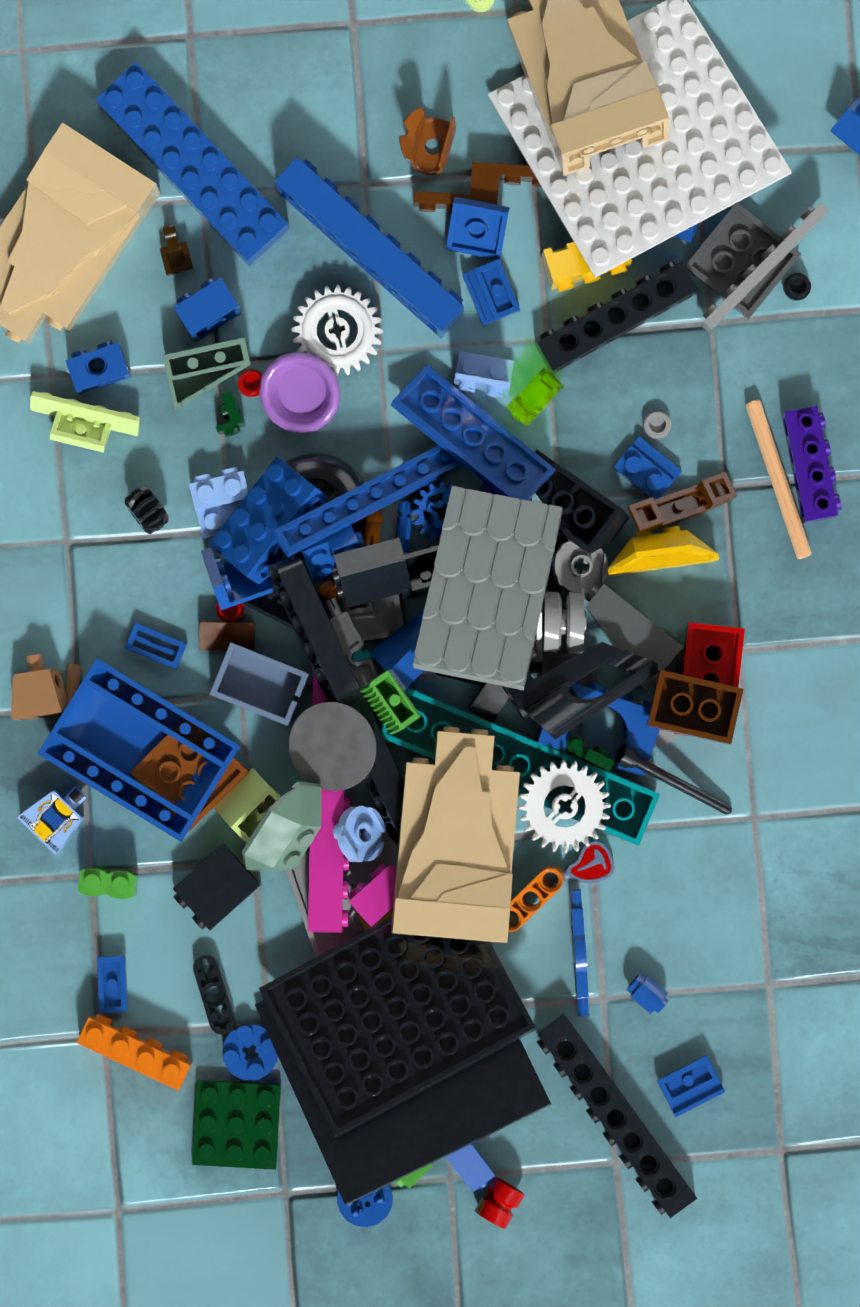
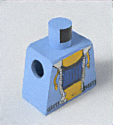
[17,786,87,855]

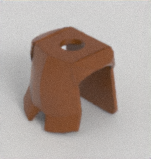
[399,107,456,175]

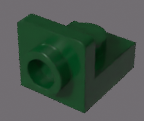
[215,391,245,437]

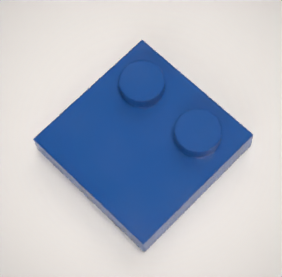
[446,197,510,259]

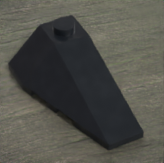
[535,450,630,555]

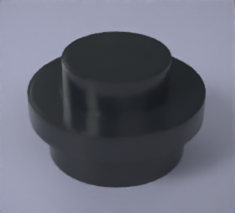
[783,273,811,301]

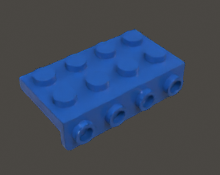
[208,456,327,584]

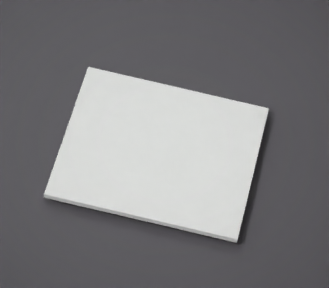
[488,0,792,278]

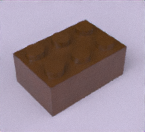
[646,670,744,745]

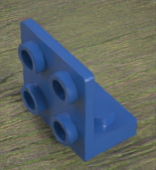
[201,547,274,610]

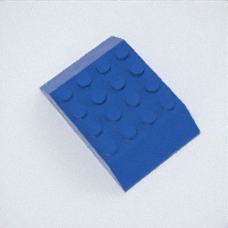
[38,658,240,842]

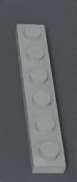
[701,203,829,333]

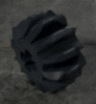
[125,485,169,534]

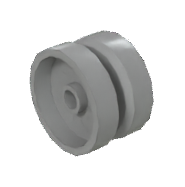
[543,592,586,654]

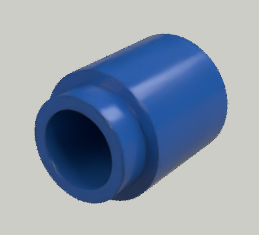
[626,973,669,1014]

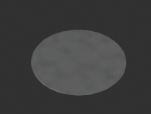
[289,702,376,791]

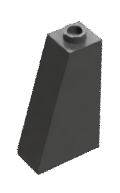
[585,584,682,692]

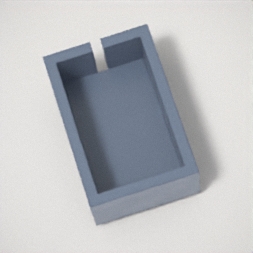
[210,642,309,726]

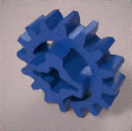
[410,481,455,541]

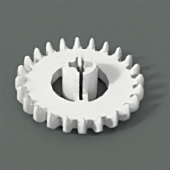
[291,285,383,376]
[518,760,611,853]

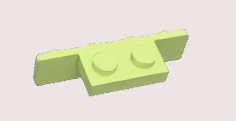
[30,391,140,453]

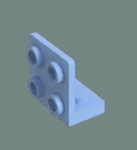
[454,351,514,398]

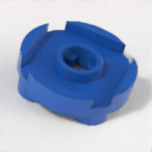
[223,1024,278,1080]

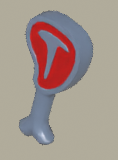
[533,841,615,885]

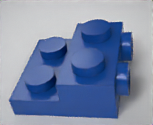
[301,525,366,581]

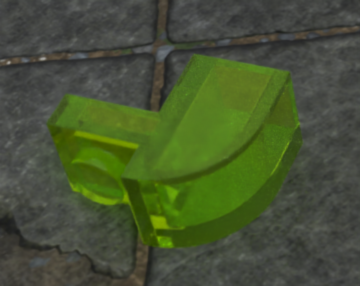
[506,368,565,426]

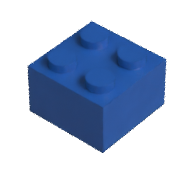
[173,277,242,343]

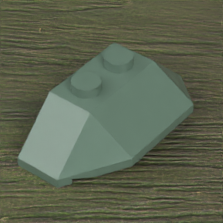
[242,781,321,872]

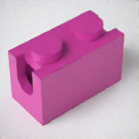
[348,863,396,927]

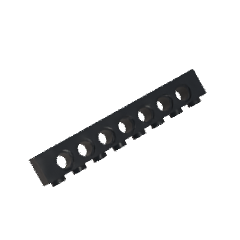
[536,1013,698,1218]

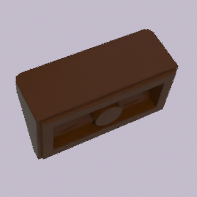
[199,621,256,652]

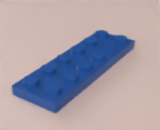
[391,364,555,501]

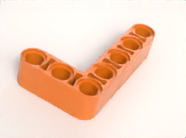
[508,864,565,932]

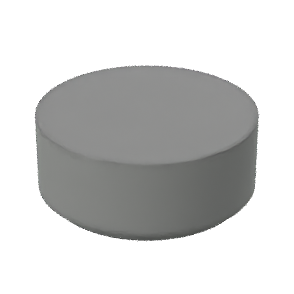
[643,411,672,439]

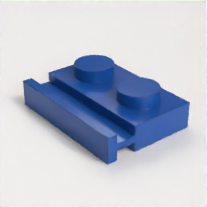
[462,259,520,326]
[613,436,682,500]
[656,1055,725,1117]

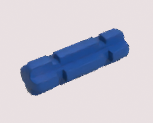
[395,501,413,553]

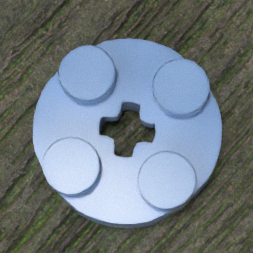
[333,806,385,862]

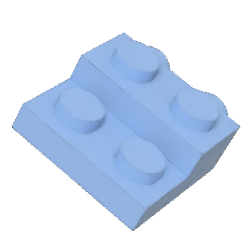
[189,467,249,540]

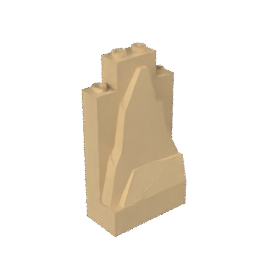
[507,0,669,176]
[0,122,161,344]
[391,727,520,943]

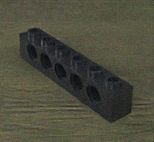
[536,261,699,375]

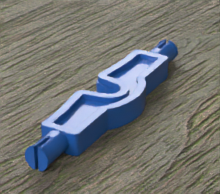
[570,889,590,1017]

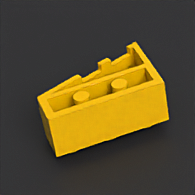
[541,242,632,292]

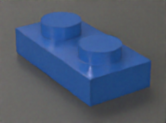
[97,955,128,1013]

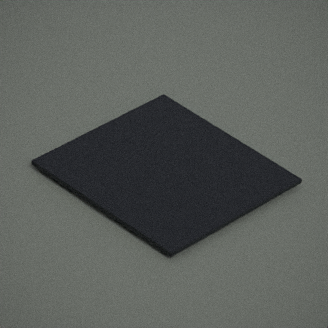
[255,1000,552,1205]

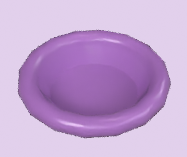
[259,352,341,434]

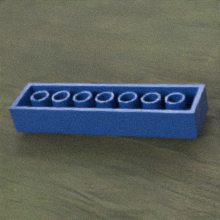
[95,62,289,266]
[274,157,464,339]

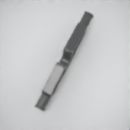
[325,597,379,717]

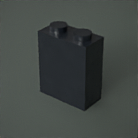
[331,538,412,608]
[173,844,261,931]

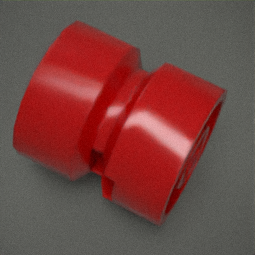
[474,1176,525,1229]

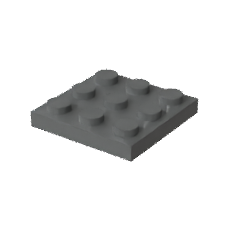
[685,203,801,320]

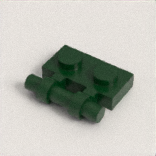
[566,736,614,772]

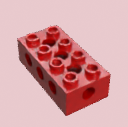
[674,622,745,740]

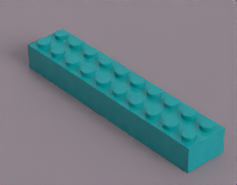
[381,688,660,846]

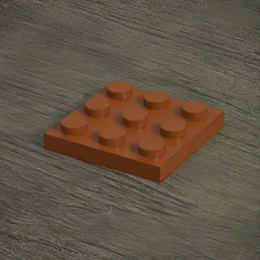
[130,713,249,832]

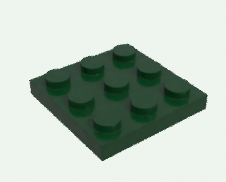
[192,1080,281,1170]

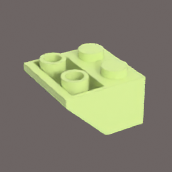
[214,768,281,843]

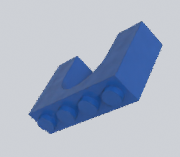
[535,679,660,777]

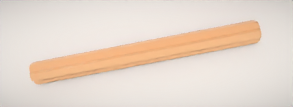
[746,400,812,559]

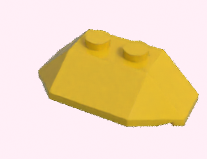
[607,526,719,576]

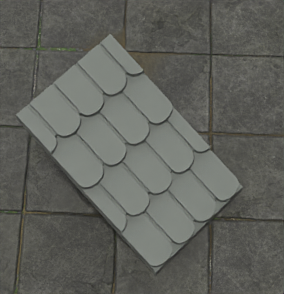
[413,486,562,690]

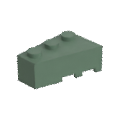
[162,337,251,410]

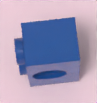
[65,341,131,395]

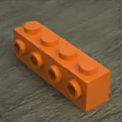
[76,1014,193,1091]

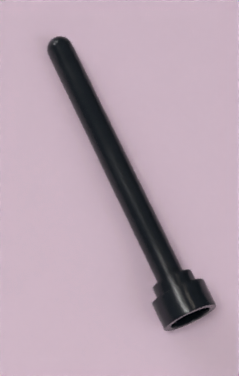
[614,743,732,815]

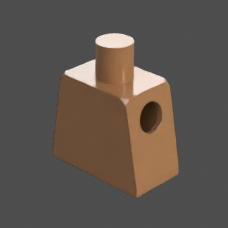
[11,654,69,721]

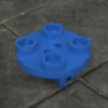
[337,1185,393,1227]

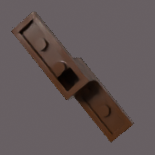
[414,162,541,214]

